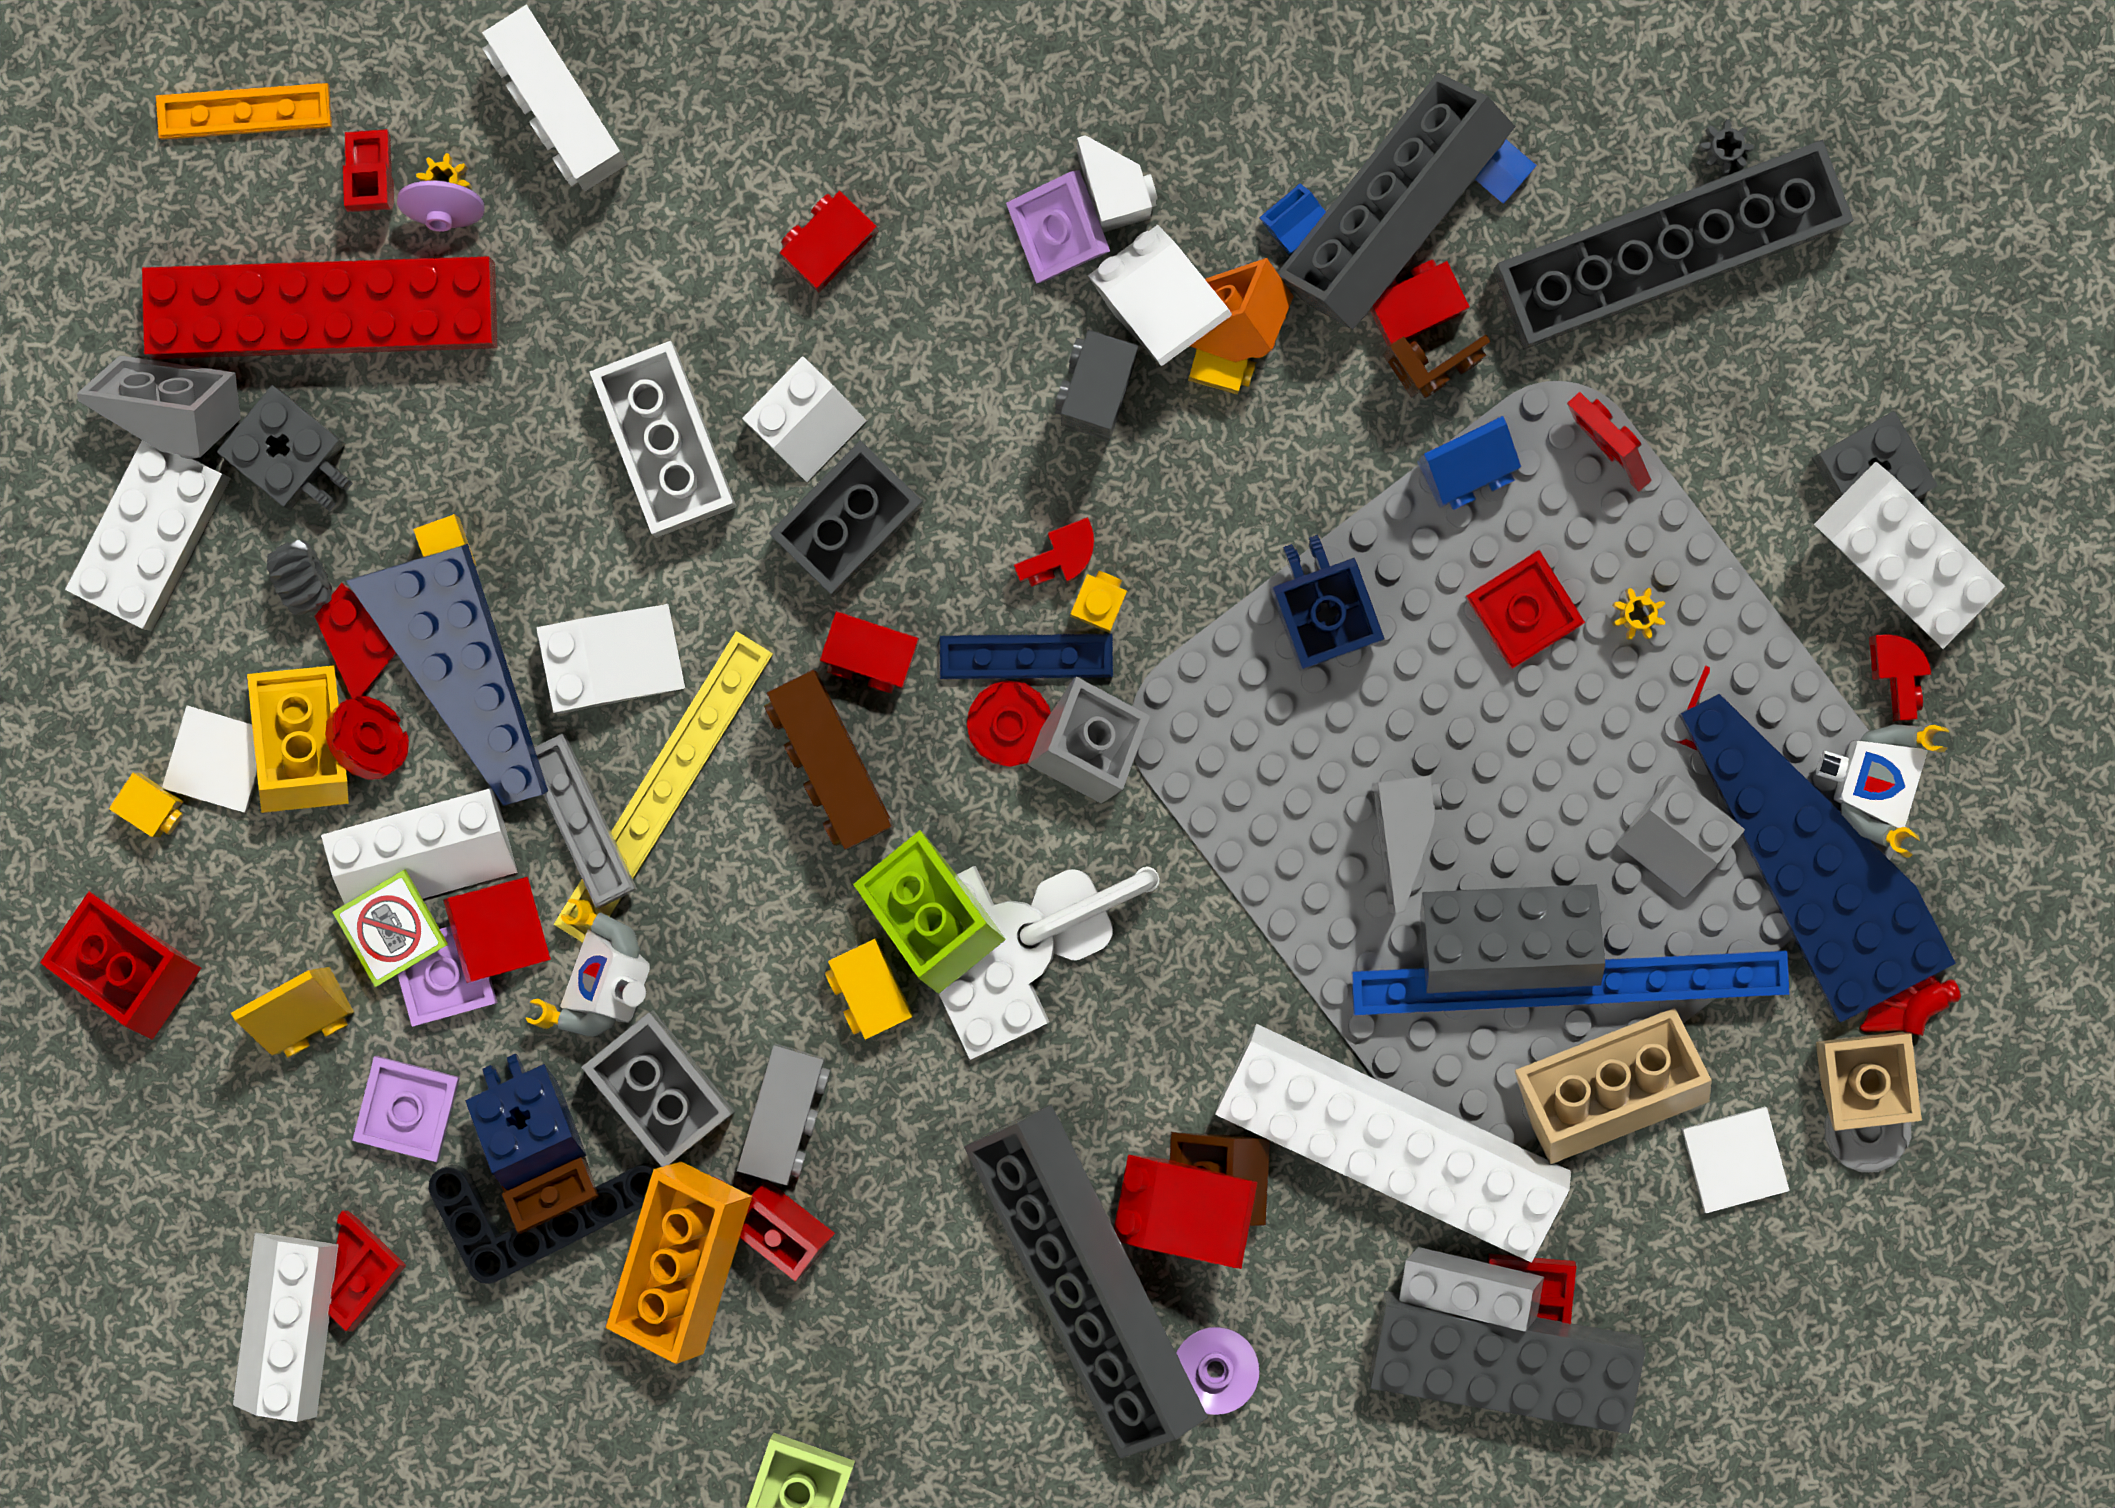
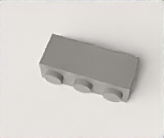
[737,1044,831,1185]
[1399,1247,1544,1332]

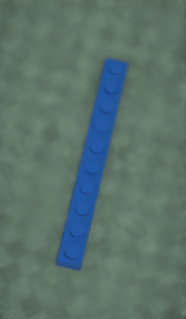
[1351,951,1790,1015]

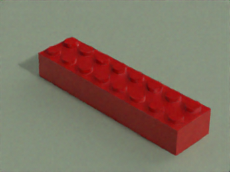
[142,256,498,359]

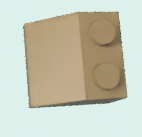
[1816,1032,1922,1131]

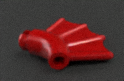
[1860,975,1962,1036]

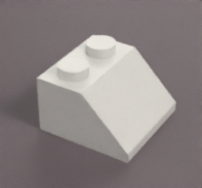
[1077,135,1157,232]
[742,356,867,482]

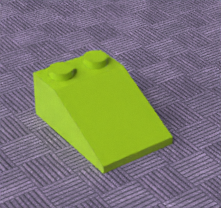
[853,830,1006,994]

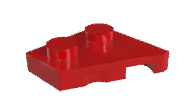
[314,583,397,699]
[328,1210,406,1331]

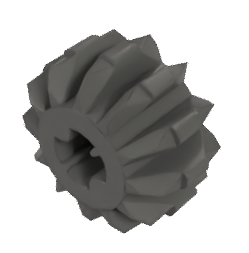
[267,540,332,615]

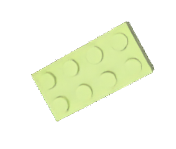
[746,1433,855,1508]

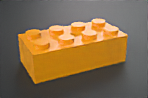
[606,1161,752,1364]

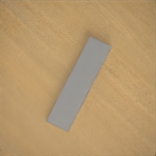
[534,734,637,908]

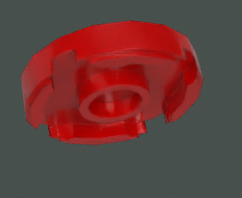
[967,681,1051,767]
[325,696,409,780]

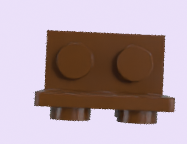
[1383,334,1491,399]

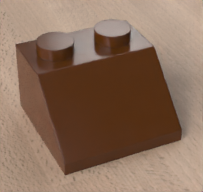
[1170,1132,1270,1226]

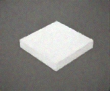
[162,705,257,813]
[1682,1106,1789,1213]

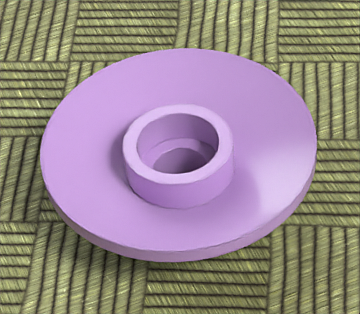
[397,181,484,231]
[1176,1327,1259,1415]

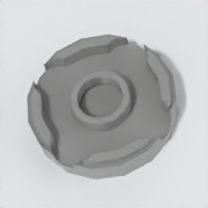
[1824,1112,1911,1172]

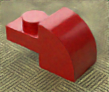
[343,129,395,212]
[1014,517,1094,587]
[1869,634,1931,722]

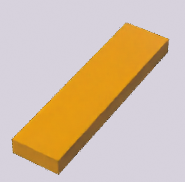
[156,83,332,140]

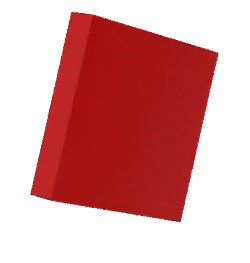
[1465,550,1585,669]
[443,877,551,983]

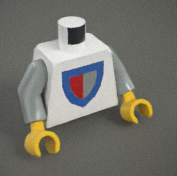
[1816,724,1949,858]
[526,899,650,1037]

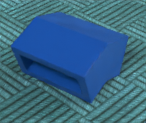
[1475,139,1537,204]
[1259,183,1326,256]

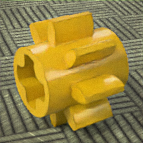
[416,153,472,189]
[1612,588,1665,640]

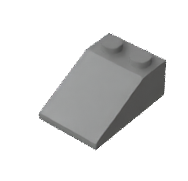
[77,355,241,459]
[1372,775,1442,913]

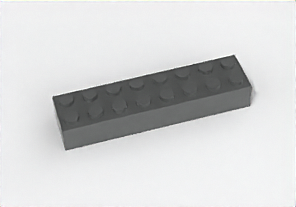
[1493,140,1854,350]
[964,1104,1208,1458]

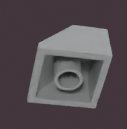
[1027,677,1150,804]
[1616,775,1745,898]

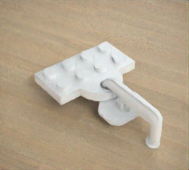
[939,866,1159,1060]

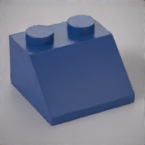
[1417,416,1521,510]

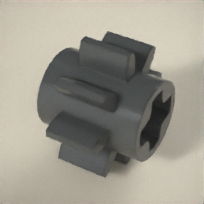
[1698,119,1754,176]

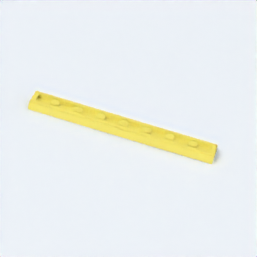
[554,631,773,943]

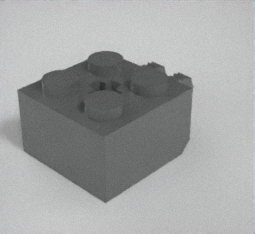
[217,385,353,511]
[1812,410,1938,501]

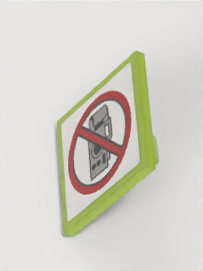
[332,869,448,987]

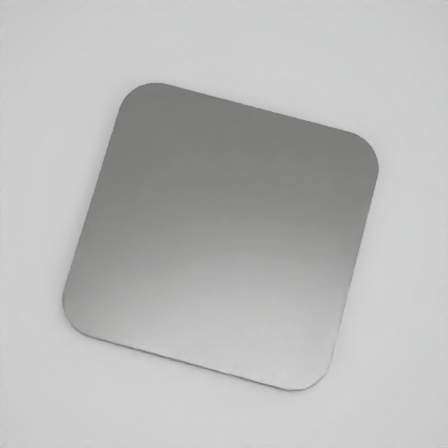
[1132,381,1896,1147]

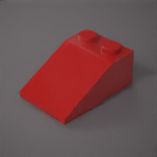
[40,891,202,1040]
[1114,1154,1257,1269]

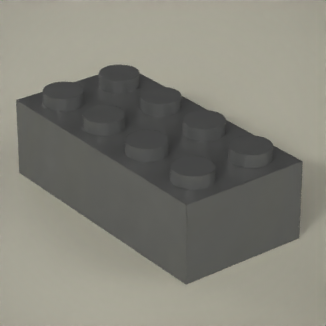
[1420,884,1606,993]

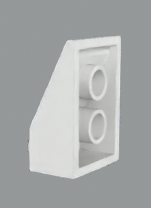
[1088,225,1232,366]
[536,604,685,714]

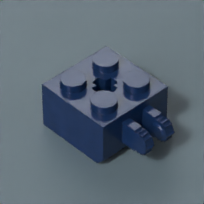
[1270,535,1385,671]
[465,1053,587,1191]

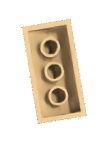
[1515,1008,1712,1164]

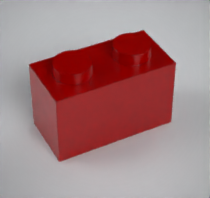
[779,190,879,293]
[1370,259,1470,347]
[820,611,919,694]
[740,1180,835,1282]

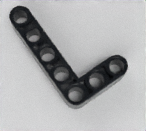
[428,1163,659,1284]

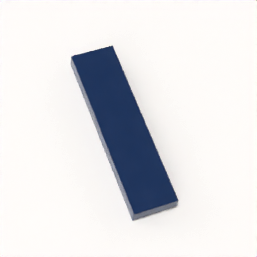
[940,634,1113,679]

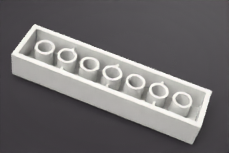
[1215,1024,1571,1263]

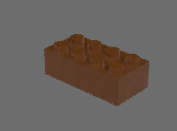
[764,669,895,850]

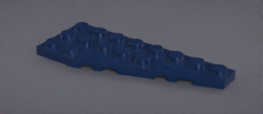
[1679,694,1956,1023]

